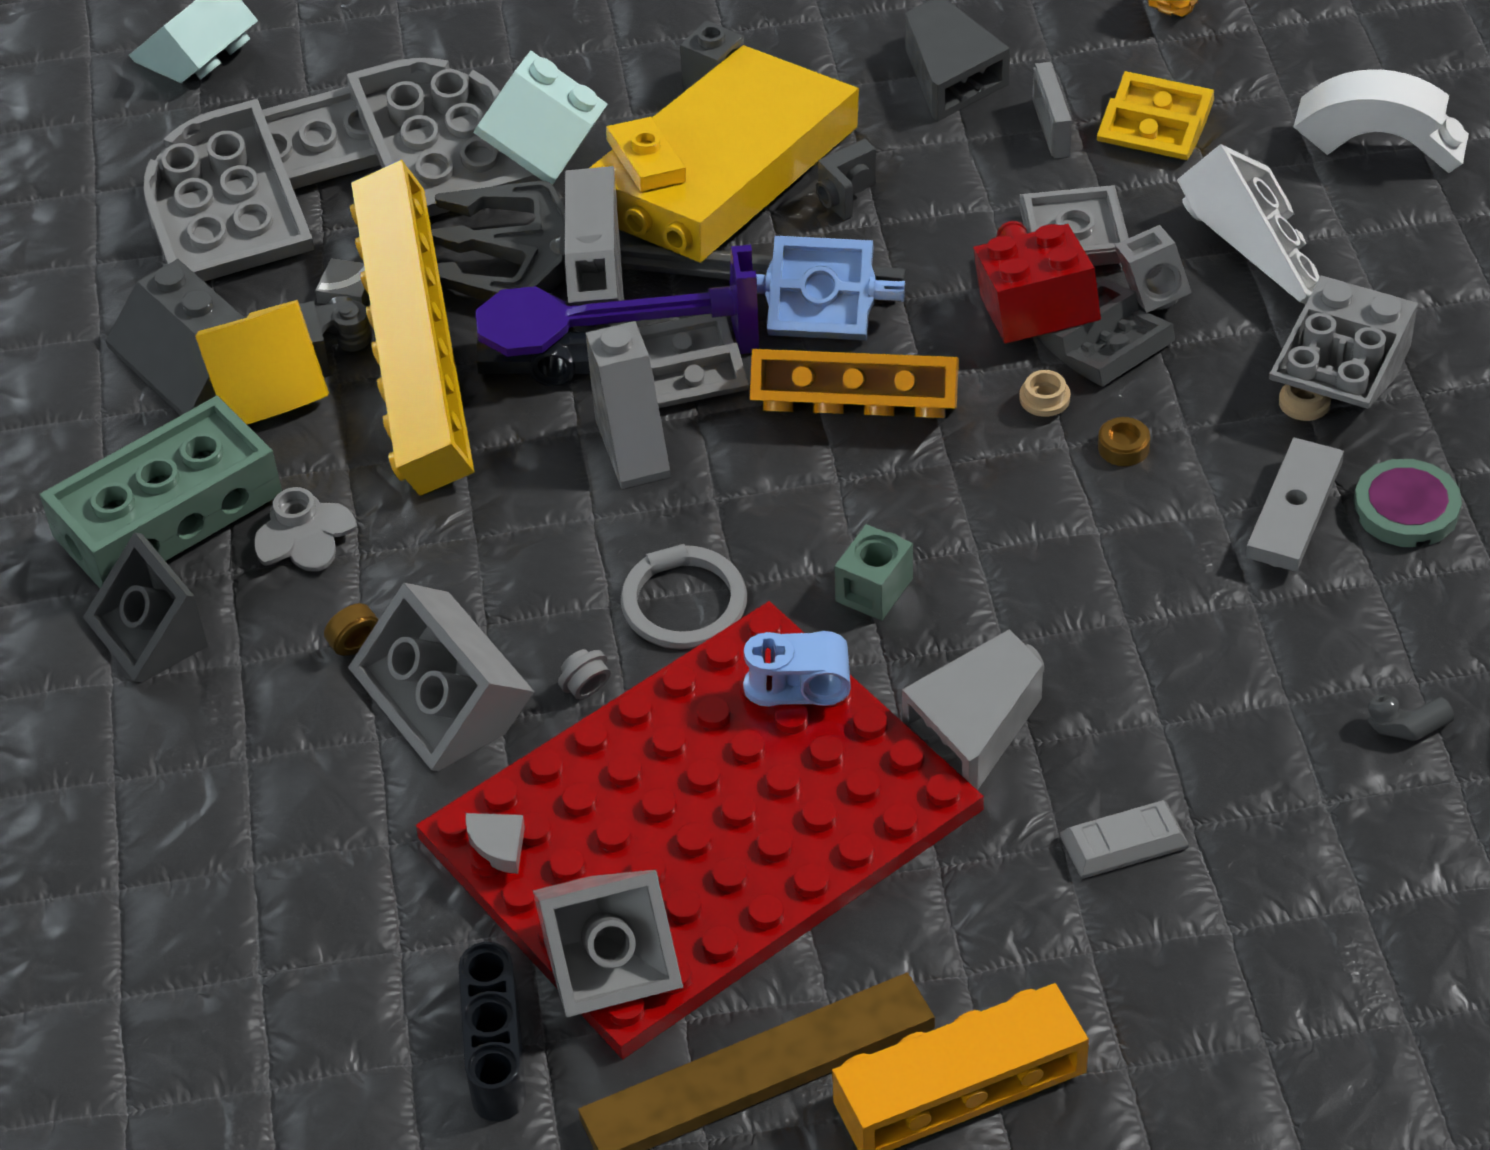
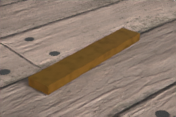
[578,972,935,1150]

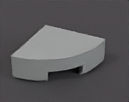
[466,813,525,874]

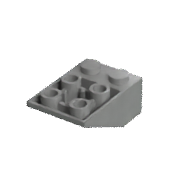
[1269,275,1418,409]

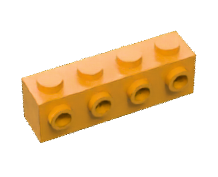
[750,349,959,418]
[832,983,1089,1150]

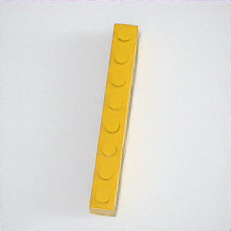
[350,160,475,496]

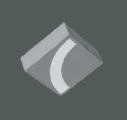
[315,258,369,305]

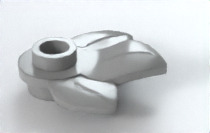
[255,487,357,571]

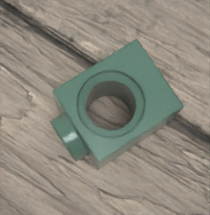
[834,524,913,621]

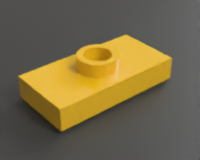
[606,117,686,192]

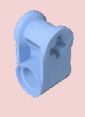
[743,631,851,707]

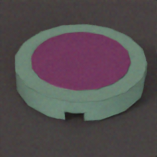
[1353,459,1462,547]

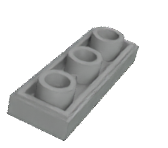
[1245,437,1344,572]

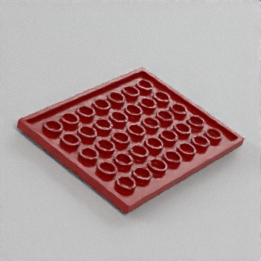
[416,601,984,1060]

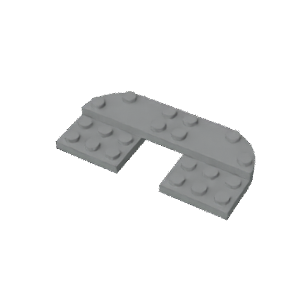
[144,58,539,281]

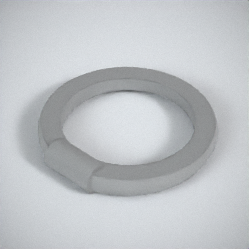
[621,544,747,649]

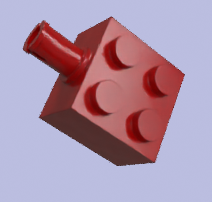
[973,221,1101,344]

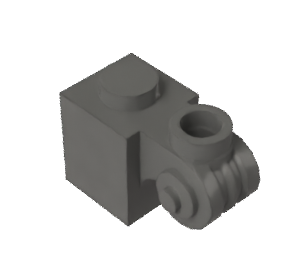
[299,296,372,377]

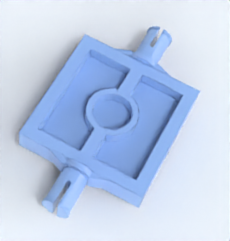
[756,236,905,341]

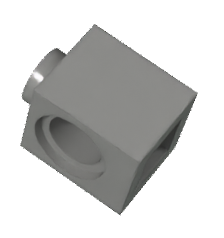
[1114,225,1192,313]

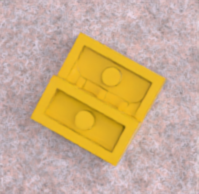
[1097,71,1214,160]
[195,300,329,425]

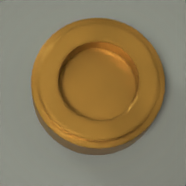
[1098,417,1150,466]
[324,603,379,656]

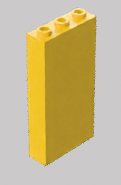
[590,45,859,263]

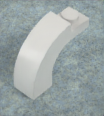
[1294,69,1469,173]

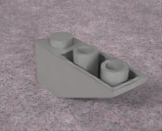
[565,166,624,306]

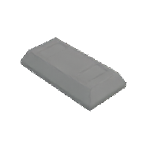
[1060,800,1189,880]

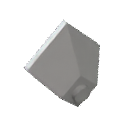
[533,870,683,1017]

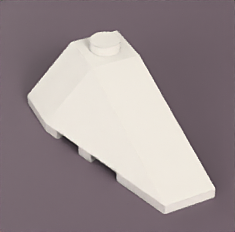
[1177,144,1320,304]

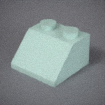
[129,0,258,83]
[473,50,608,185]

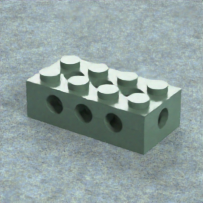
[39,395,282,588]

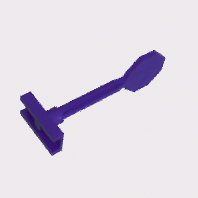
[475,245,759,357]

